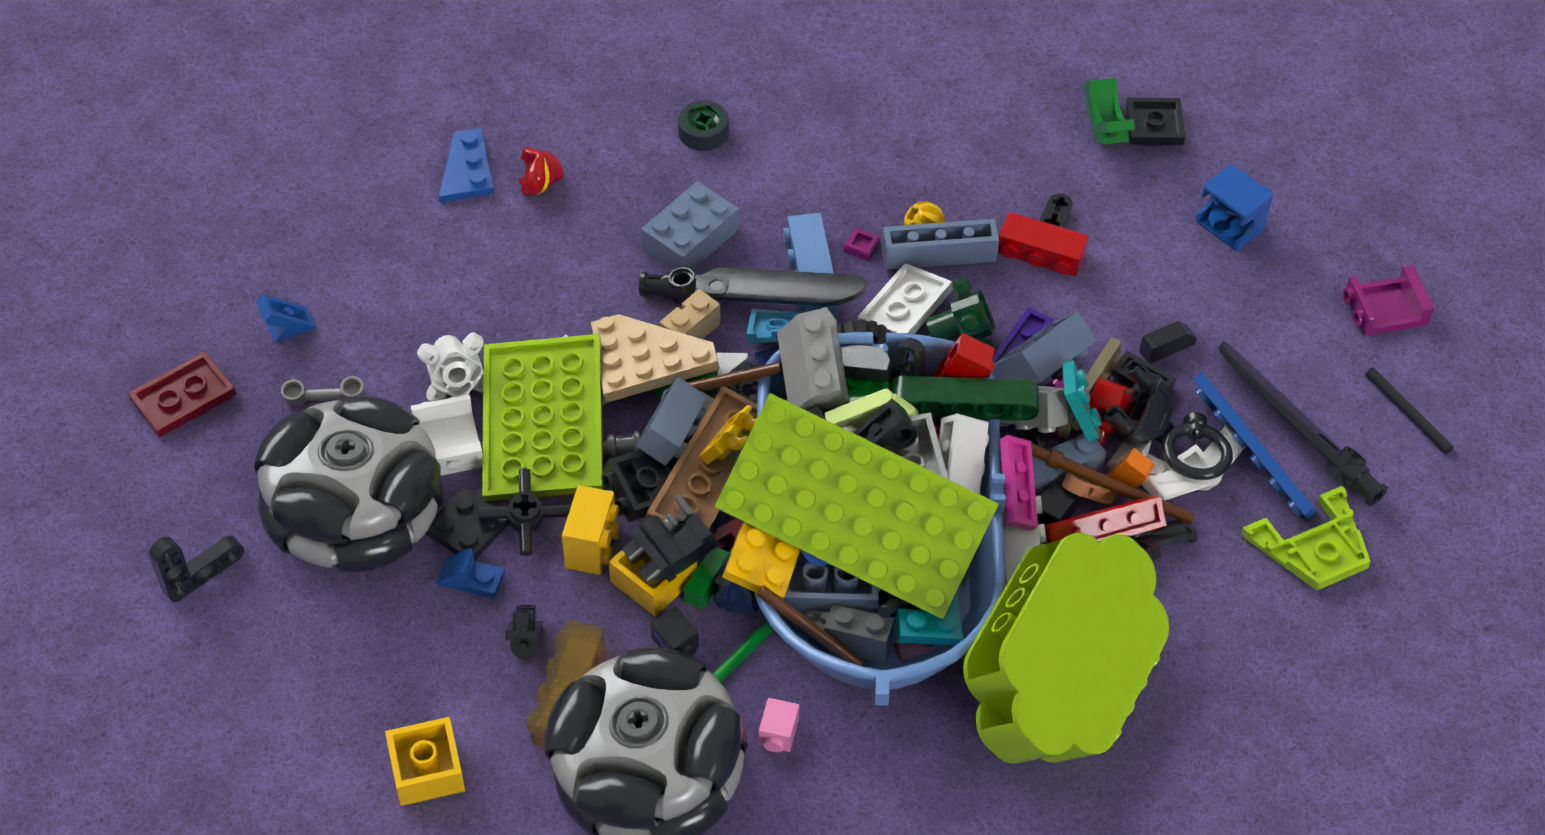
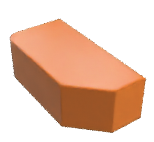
[1107,448,1154,488]

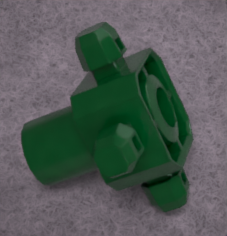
[926,277,996,348]

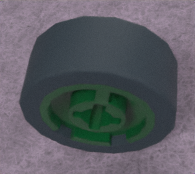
[678,100,729,151]

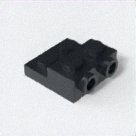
[601,450,674,522]

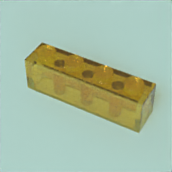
[527,620,605,745]

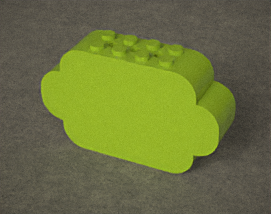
[963,533,1169,764]

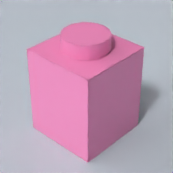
[759,697,799,753]

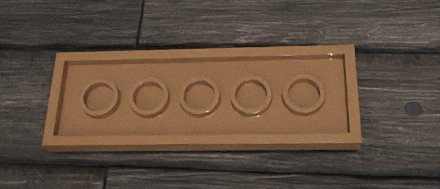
[644,387,757,535]

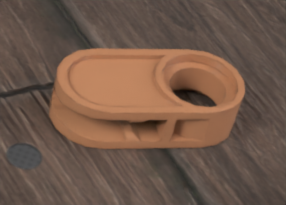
[1061,472,1117,505]

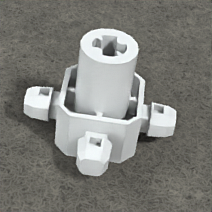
[417,332,484,402]

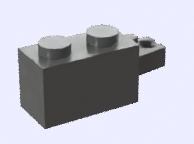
[803,604,894,666]

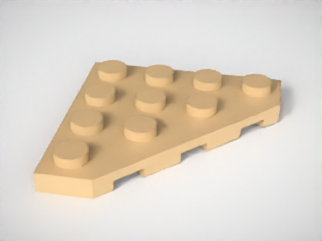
[591,314,720,403]

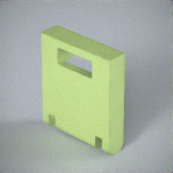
[825,389,918,430]

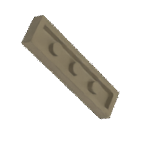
[1058,337,1123,440]

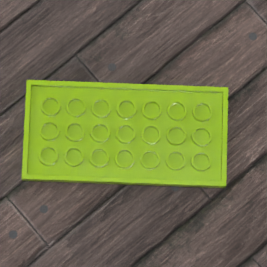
[715,393,999,619]

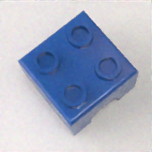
[1196,164,1274,251]

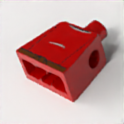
[1089,378,1138,448]

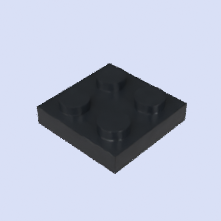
[1126,97,1185,145]
[425,488,510,560]

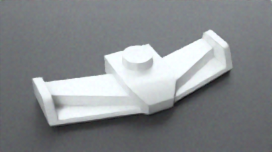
[1142,424,1245,501]

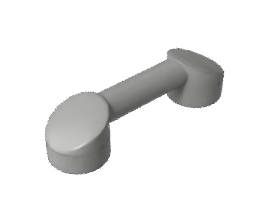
[281,376,365,407]

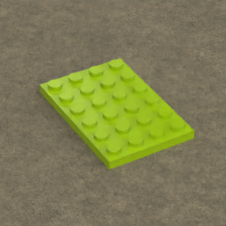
[482,334,604,502]

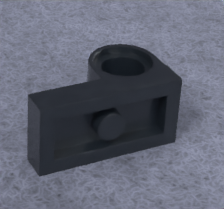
[853,399,918,449]

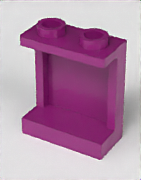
[1343,265,1434,336]

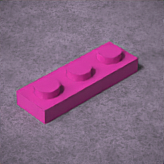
[1000,435,1038,531]

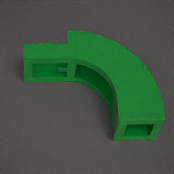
[1084,78,1135,144]

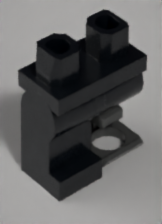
[622,494,720,586]

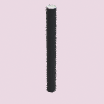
[1365,367,1454,454]

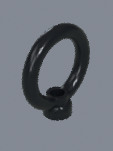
[1161,412,1233,480]

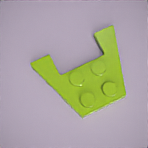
[1241,486,1371,591]

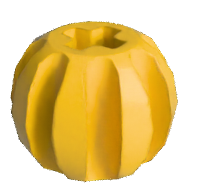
[904,201,945,225]

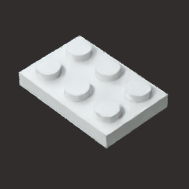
[858,263,953,334]

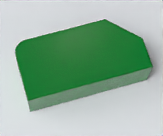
[684,547,730,610]

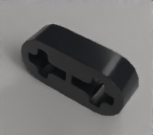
[1040,193,1073,228]

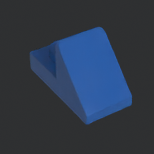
[256,294,316,342]
[436,548,505,599]

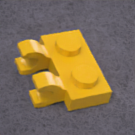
[699,405,757,465]

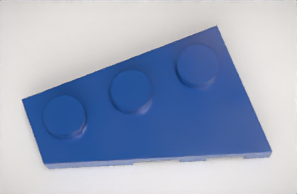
[439,128,494,203]

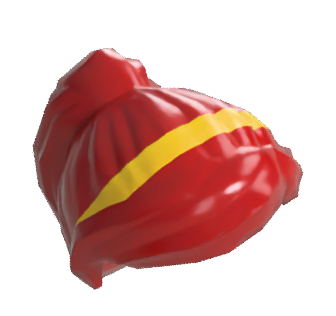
[519,147,563,196]

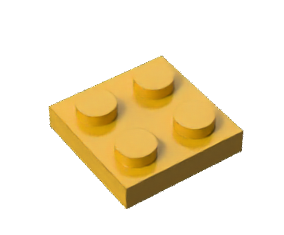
[722,522,800,599]

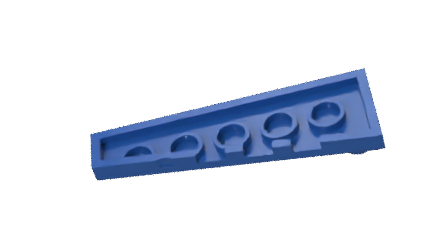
[1194,372,1318,520]

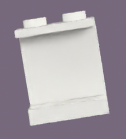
[411,395,483,476]

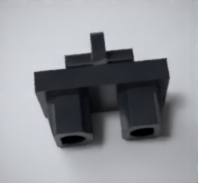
[505,605,543,659]

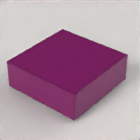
[843,228,881,261]

